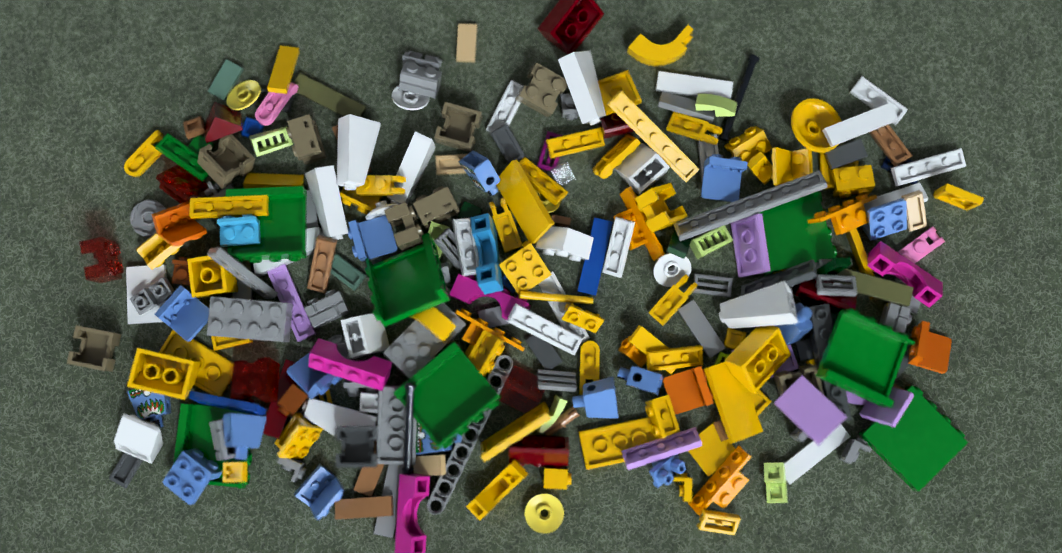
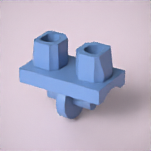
[649,454,686,488]

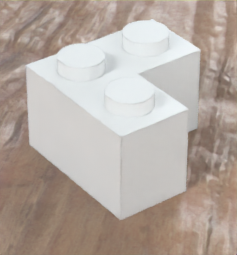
[536,226,594,262]

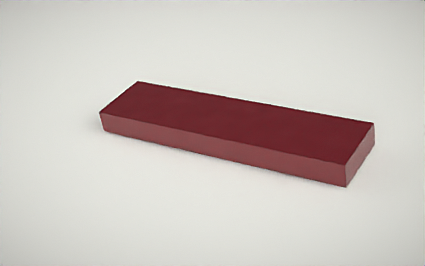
[263,359,297,439]

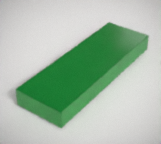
[155,133,208,182]

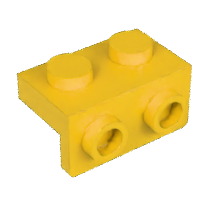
[725,126,772,162]
[832,165,875,198]
[340,187,383,215]
[136,232,182,270]
[468,330,505,375]
[645,395,680,439]

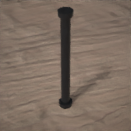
[718,55,760,142]
[402,382,417,475]

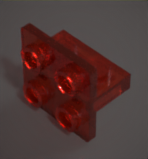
[156,164,208,204]
[499,366,548,414]

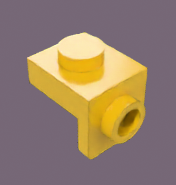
[747,151,773,184]

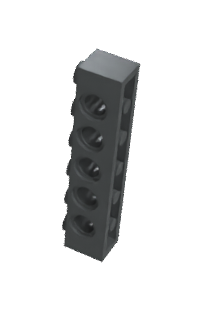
[808,304,852,422]

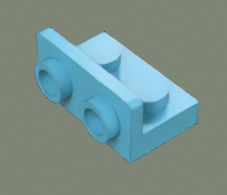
[217,214,261,247]

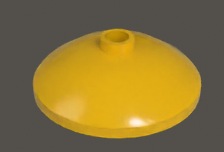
[791,98,842,153]

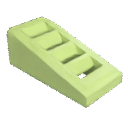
[249,126,293,157]
[690,225,733,259]

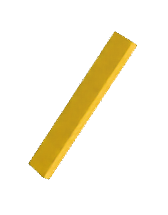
[607,90,700,182]

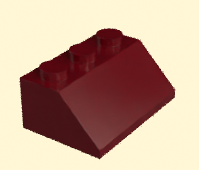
[537,0,604,55]
[792,279,857,313]
[509,435,569,468]

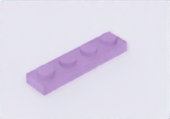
[267,264,316,342]
[621,427,702,470]

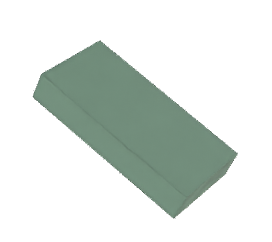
[208,59,244,101]
[331,253,366,291]

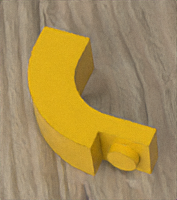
[627,25,694,66]
[409,307,456,341]
[466,460,528,521]

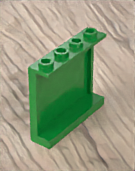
[226,186,307,264]
[754,191,837,277]
[365,233,450,327]
[816,308,915,408]
[393,342,501,449]
[858,386,968,492]
[173,403,257,489]

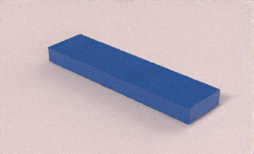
[577,217,613,296]
[189,391,266,416]

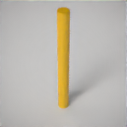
[518,291,593,304]

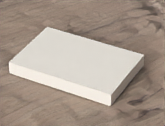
[126,265,167,324]

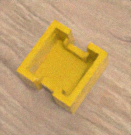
[635,183,688,233]

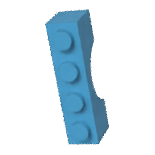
[470,213,503,295]

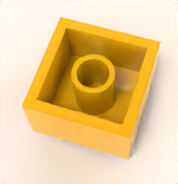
[187,256,238,297]

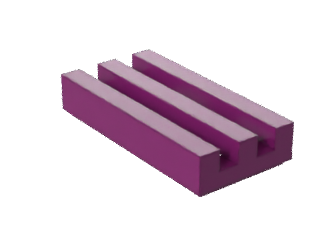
[537,131,563,173]

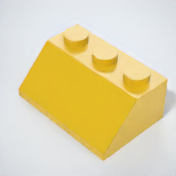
[725,325,791,394]
[127,348,201,400]

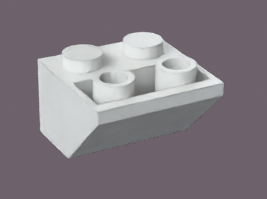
[614,143,670,196]
[341,313,390,359]
[114,413,163,464]

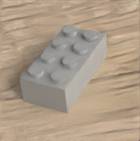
[207,297,293,342]
[383,303,466,379]

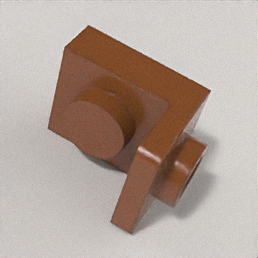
[172,257,190,286]

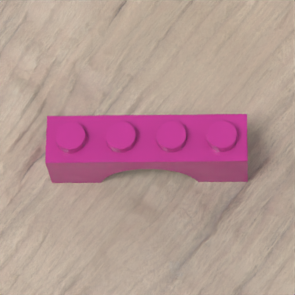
[867,241,943,308]
[449,274,531,320]
[308,338,392,391]
[395,473,430,553]

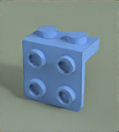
[701,154,748,202]
[861,198,907,241]
[347,215,398,262]
[154,285,209,342]
[287,353,342,400]
[163,449,222,505]
[294,464,344,520]

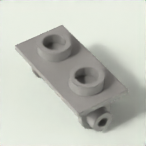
[402,50,442,71]

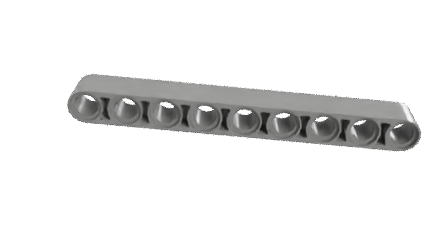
[427,355,513,515]

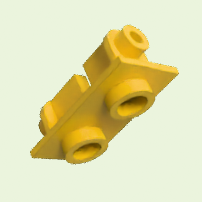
[561,303,605,333]

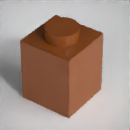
[277,384,308,417]

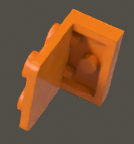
[152,201,207,247]
[908,321,952,374]
[663,366,714,414]

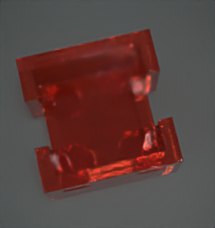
[79,237,124,283]
[230,357,280,403]

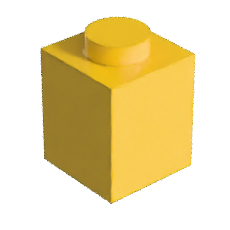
[543,467,572,489]

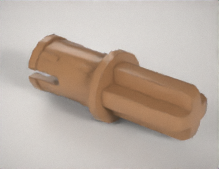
[545,406,580,436]

